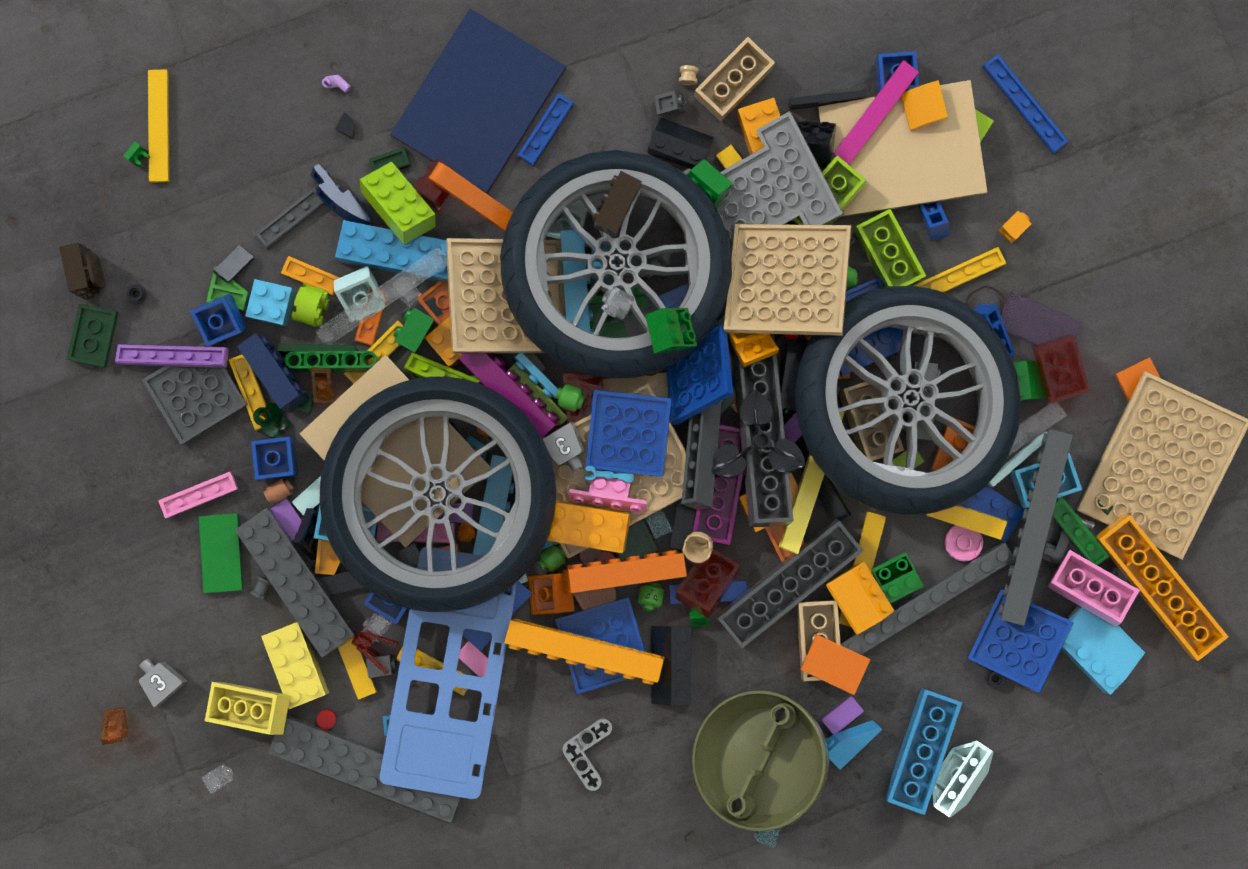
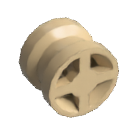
[679,65,698,86]

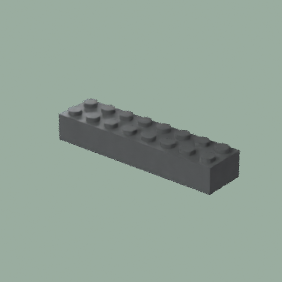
[235,508,358,658]
[716,519,863,648]

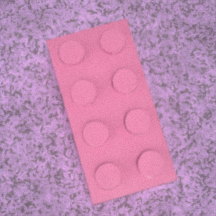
[1047,550,1140,627]

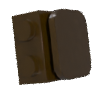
[59,242,105,299]

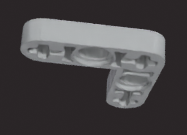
[563,718,612,791]

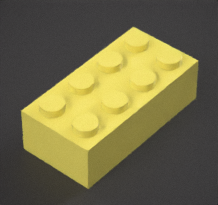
[261,622,329,709]
[205,682,290,735]

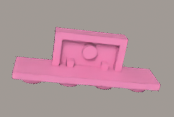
[569,477,647,513]

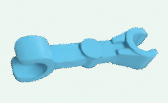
[585,466,634,482]

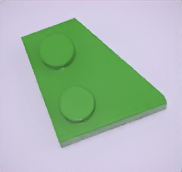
[206,267,249,311]

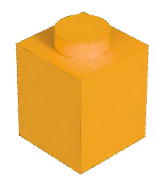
[998,211,1032,243]

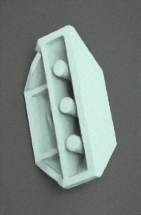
[932,740,993,817]

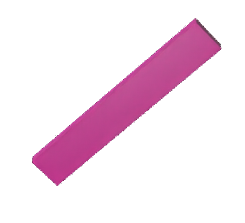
[833,60,919,165]

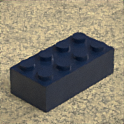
[237,333,308,414]

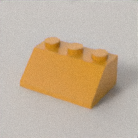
[826,561,894,635]

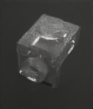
[200,764,234,795]

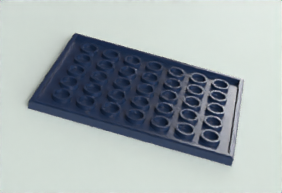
[390,9,566,194]

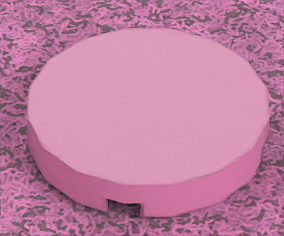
[944,525,984,562]

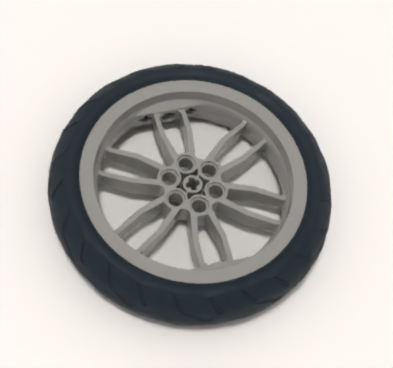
[501,150,732,378]
[795,286,1021,515]

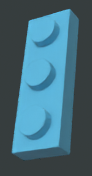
[514,353,558,399]

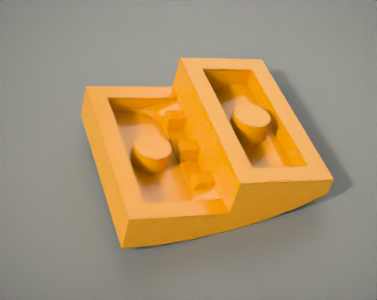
[901,80,948,131]
[728,333,779,367]

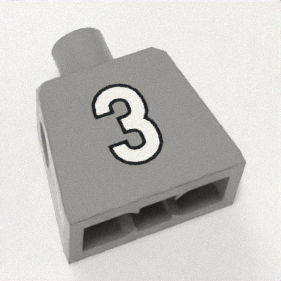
[543,422,585,471]
[139,658,188,707]

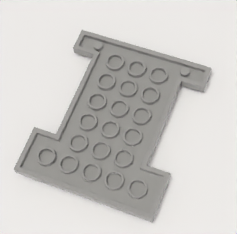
[683,111,843,257]

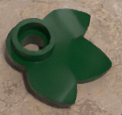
[253,403,291,439]

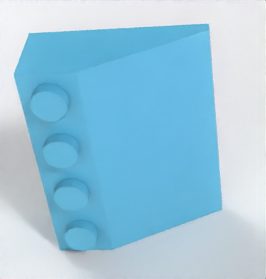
[1061,607,1145,695]

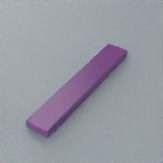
[115,344,229,368]

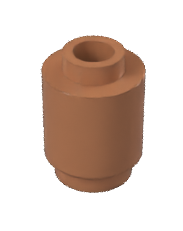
[263,478,294,505]

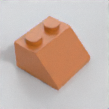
[528,573,574,615]

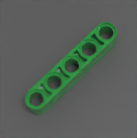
[285,351,380,373]

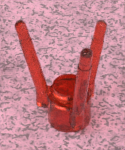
[352,630,399,674]

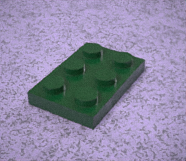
[67,304,119,368]

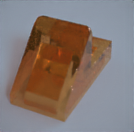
[311,367,335,403]
[100,707,129,745]

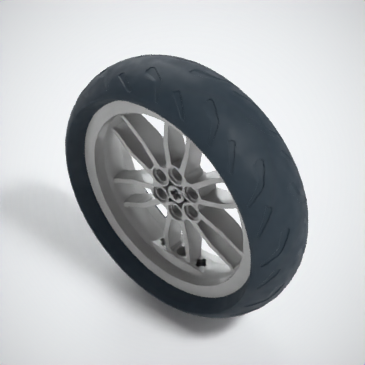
[319,377,556,612]

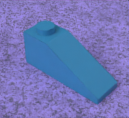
[826,720,882,770]

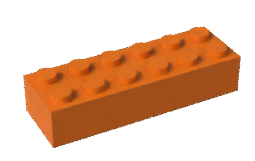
[562,550,687,593]

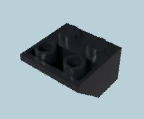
[798,121,836,164]

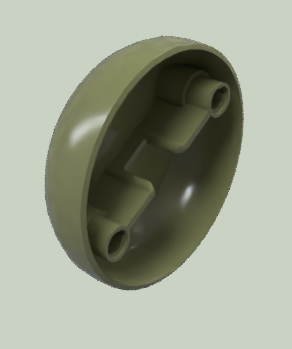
[692,691,829,831]

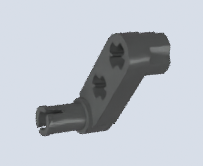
[1042,514,1095,565]

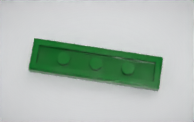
[1052,496,1110,566]

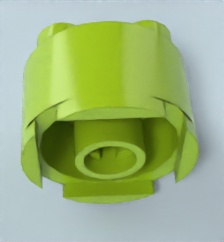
[292,284,330,327]

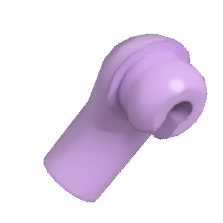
[322,75,352,93]

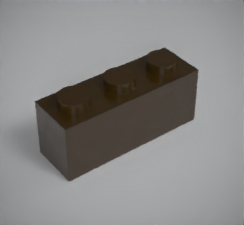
[592,171,642,238]

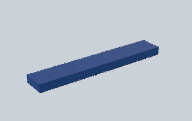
[982,54,1069,154]

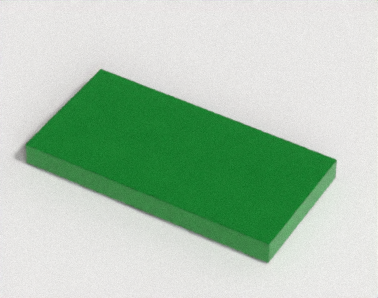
[199,513,244,593]

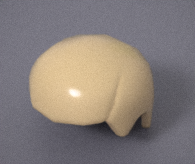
[682,532,713,563]

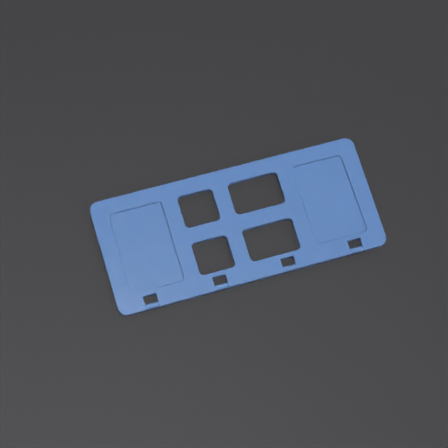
[380,547,518,799]

